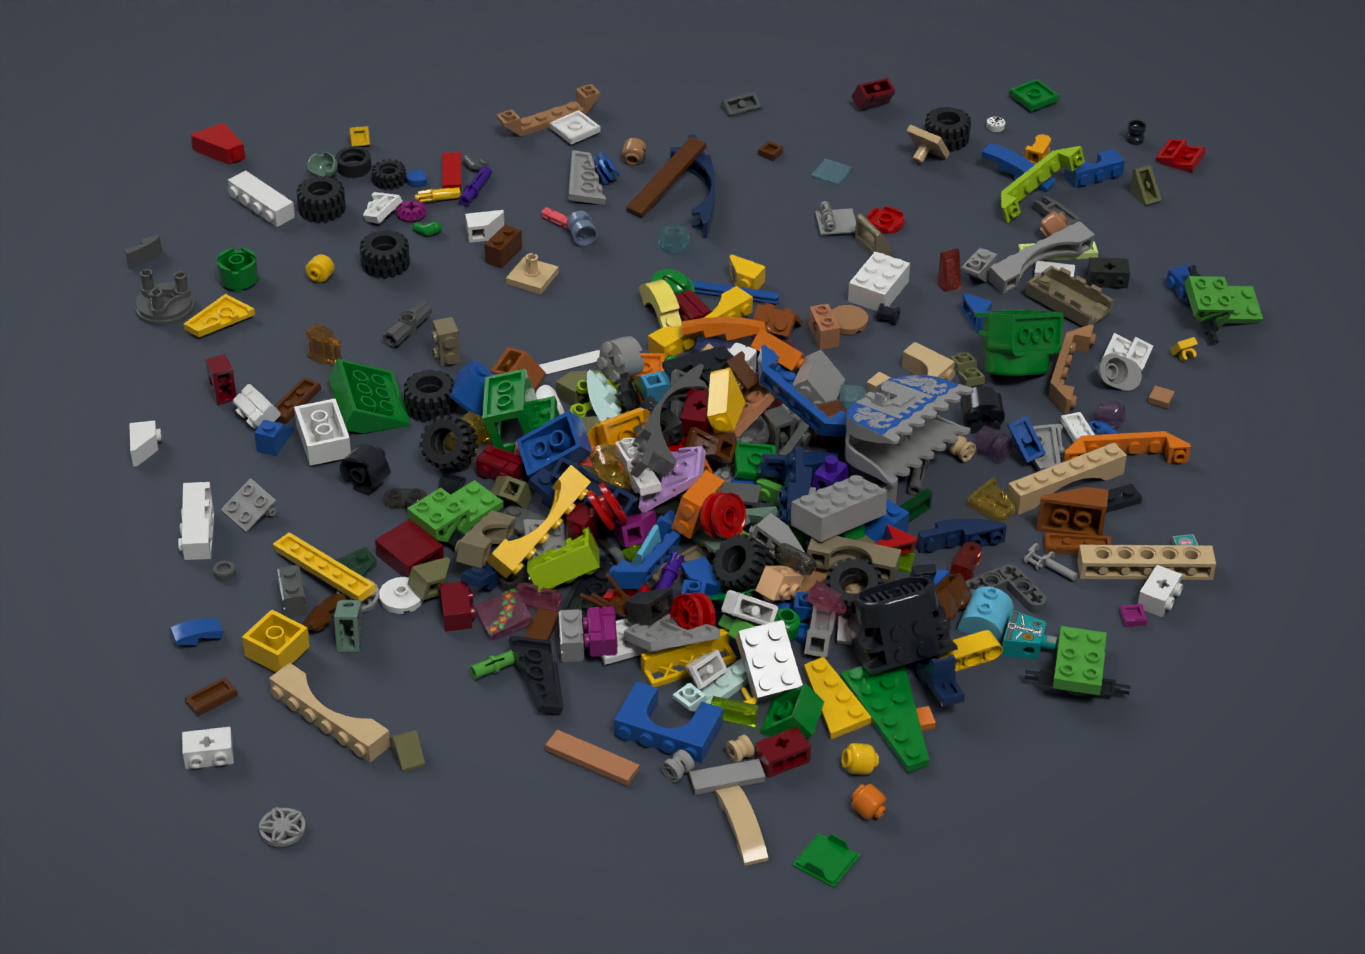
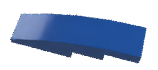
[982,143,1056,192]

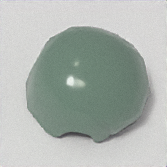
[307,151,338,177]

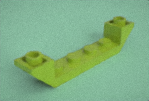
[1001,146,1085,223]

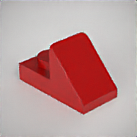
[874,525,917,555]

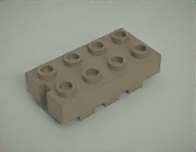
[1025,265,1114,327]

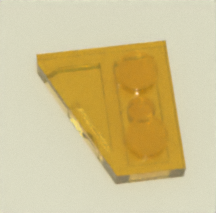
[967,477,1015,523]

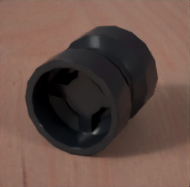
[1126,120,1146,145]

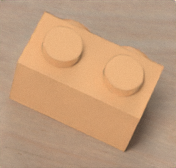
[755,566,805,602]

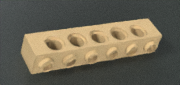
[1077,545,1216,580]

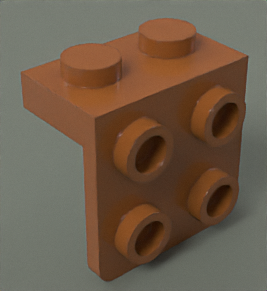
[753,303,803,339]

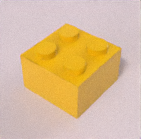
[242,610,310,672]

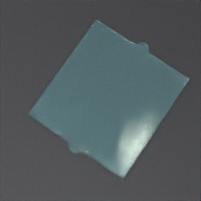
[811,159,853,187]

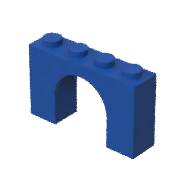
[614,681,723,763]

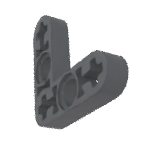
[966,564,1047,613]

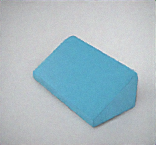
[631,525,661,566]

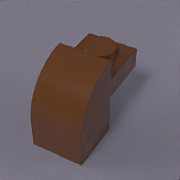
[684,427,738,463]

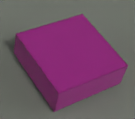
[1119,604,1147,627]

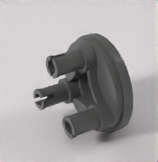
[134,269,195,326]

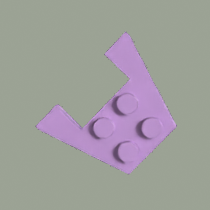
[639,446,706,513]

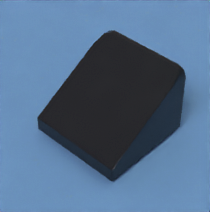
[438,474,466,495]

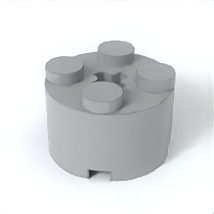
[597,336,645,382]

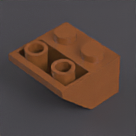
[491,347,546,392]

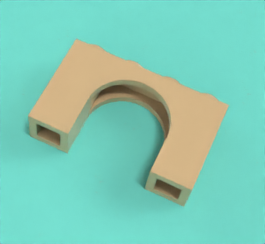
[866,342,955,399]

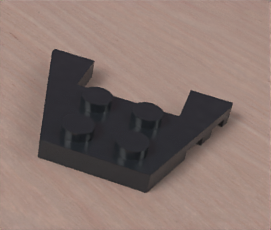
[662,345,734,388]

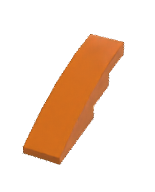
[681,317,766,341]

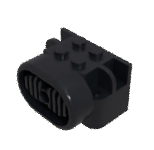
[848,576,958,674]

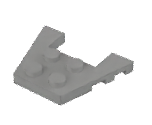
[624,613,720,652]

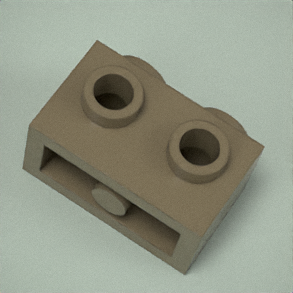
[431,317,461,367]

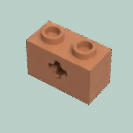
[808,304,840,350]

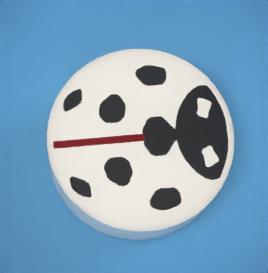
[986,117,1005,132]

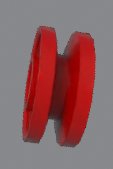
[586,482,628,531]
[700,492,746,539]
[670,592,716,630]

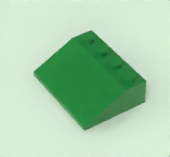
[328,358,410,433]

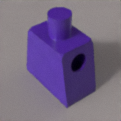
[812,455,849,491]

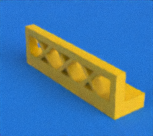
[641,628,736,687]

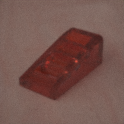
[937,248,961,292]

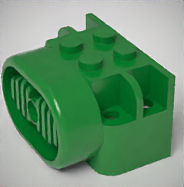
[974,309,1064,376]

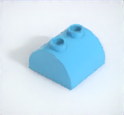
[958,587,1014,642]

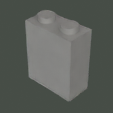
[792,350,845,405]

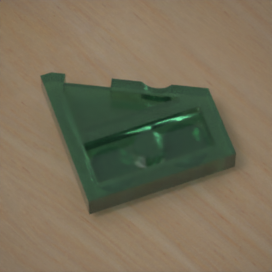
[336,547,377,578]

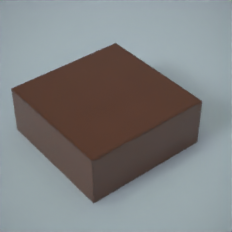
[758,141,783,161]

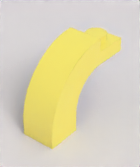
[638,280,682,328]

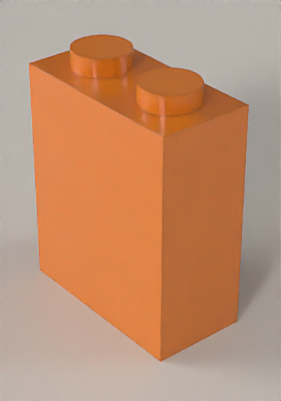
[751,329,806,374]
[671,470,725,539]

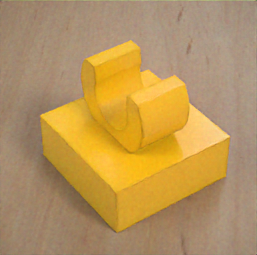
[349,126,370,146]
[1170,337,1198,362]

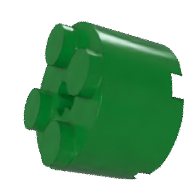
[217,247,259,293]

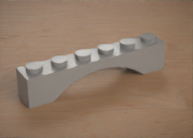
[988,221,1095,295]

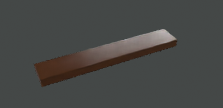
[626,137,707,218]

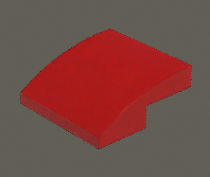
[1156,139,1206,172]

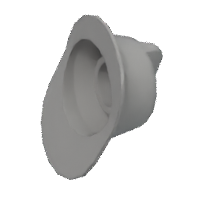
[1095,353,1142,391]

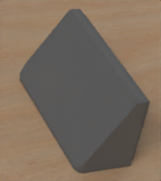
[720,92,761,117]

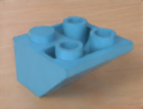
[634,371,671,402]

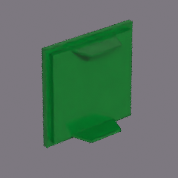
[792,833,860,888]

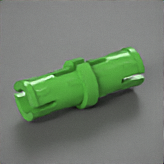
[469,650,517,680]

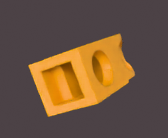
[1024,134,1051,164]

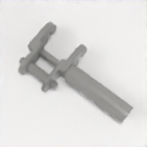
[1024,543,1078,581]

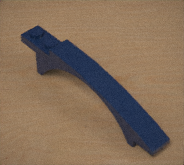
[670,134,715,239]
[884,582,964,707]

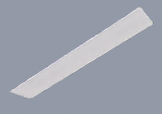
[539,350,600,374]

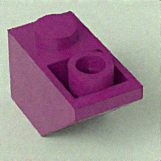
[614,510,657,548]

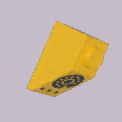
[729,254,766,290]

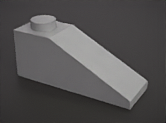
[751,513,811,575]

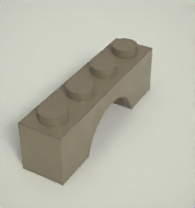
[455,510,516,568]
[807,536,901,582]

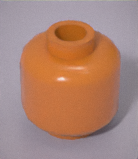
[850,784,887,820]

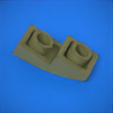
[950,352,985,387]

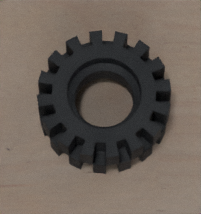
[372,159,406,190]

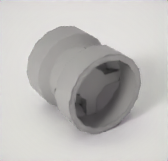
[661,749,695,783]

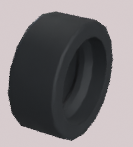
[336,146,372,178]

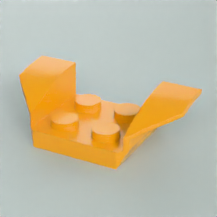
[587,407,650,462]

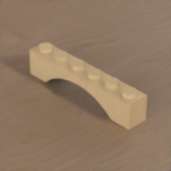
[1006,443,1127,515]
[269,663,390,762]

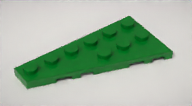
[840,665,929,773]

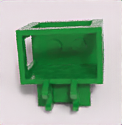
[482,369,560,452]

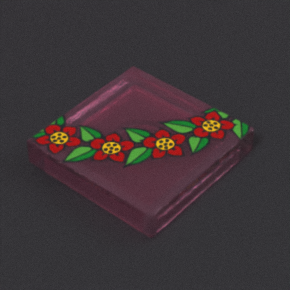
[475,588,533,641]

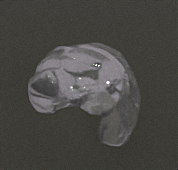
[729,416,769,444]

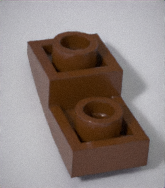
[302,594,346,632]

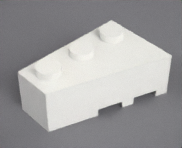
[178,482,215,560]

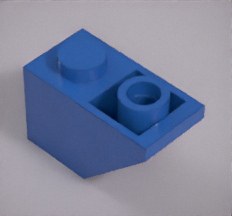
[681,557,725,595]

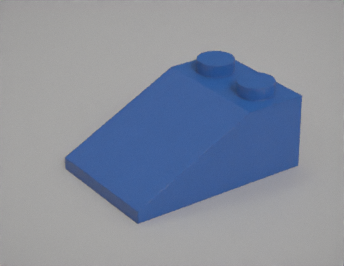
[516,410,593,477]

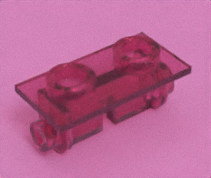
[805,580,847,614]
[515,582,564,612]

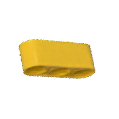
[934,630,1003,672]

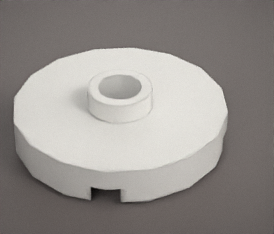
[379,577,424,614]

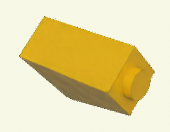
[707,368,746,434]

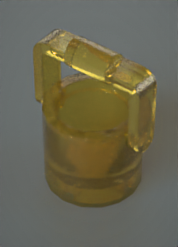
[589,443,631,487]

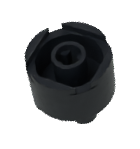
[960,386,1005,433]
[340,444,391,494]

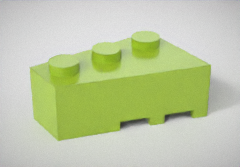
[527,527,600,593]

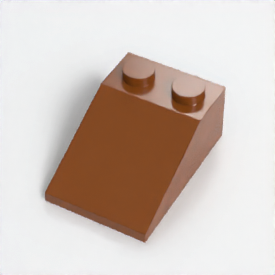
[1036,487,1108,536]

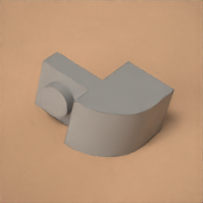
[804,604,837,658]

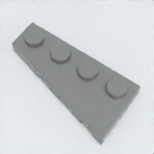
[568,150,606,205]

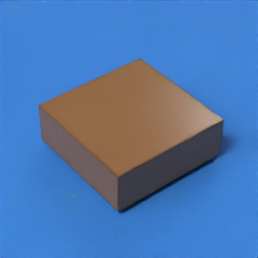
[1148,385,1175,409]

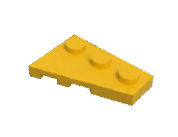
[184,294,255,337]

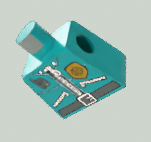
[1001,610,1058,660]

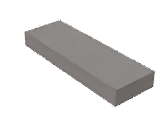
[689,759,765,795]

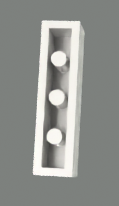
[228,171,295,227]

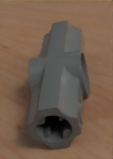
[383,300,432,348]

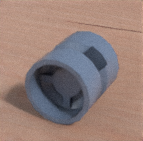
[567,211,598,246]

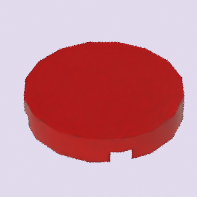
[867,206,905,234]

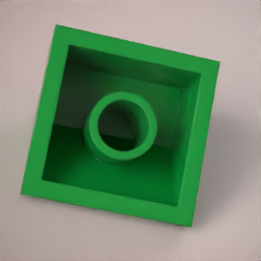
[760,684,825,739]

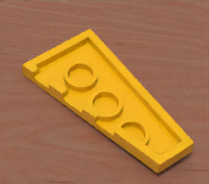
[803,657,872,740]

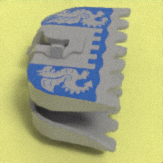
[845,375,973,486]

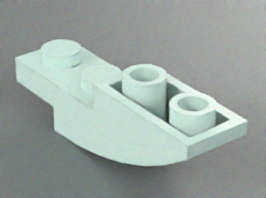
[587,370,622,422]

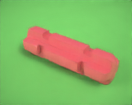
[542,207,569,230]

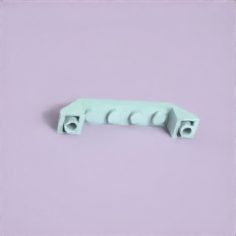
[673,658,749,712]

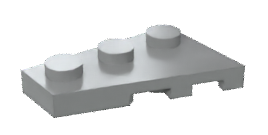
[1032,424,1061,471]

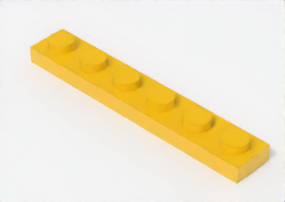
[273,532,377,602]

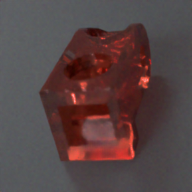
[950,542,982,582]

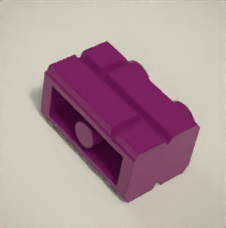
[583,606,618,657]

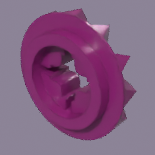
[396,199,427,221]

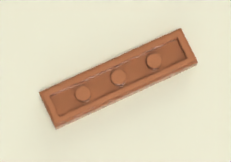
[545,730,640,786]

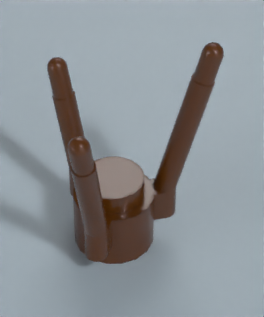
[580,574,630,619]

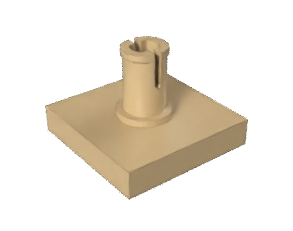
[906,125,950,164]
[506,253,559,295]

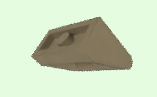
[855,214,892,256]

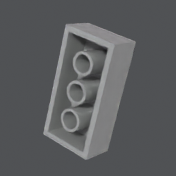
[791,475,887,542]

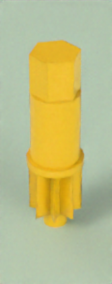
[415,187,460,203]

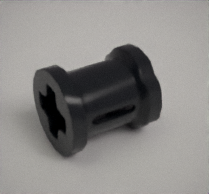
[877,303,901,324]

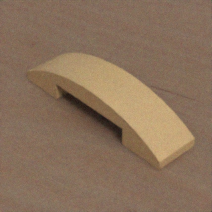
[715,785,768,866]

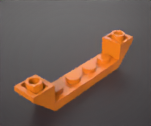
[1063,431,1191,464]

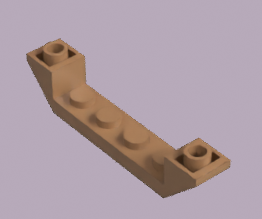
[496,84,600,137]
[1048,325,1096,415]

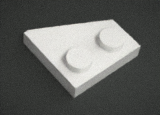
[363,192,402,223]

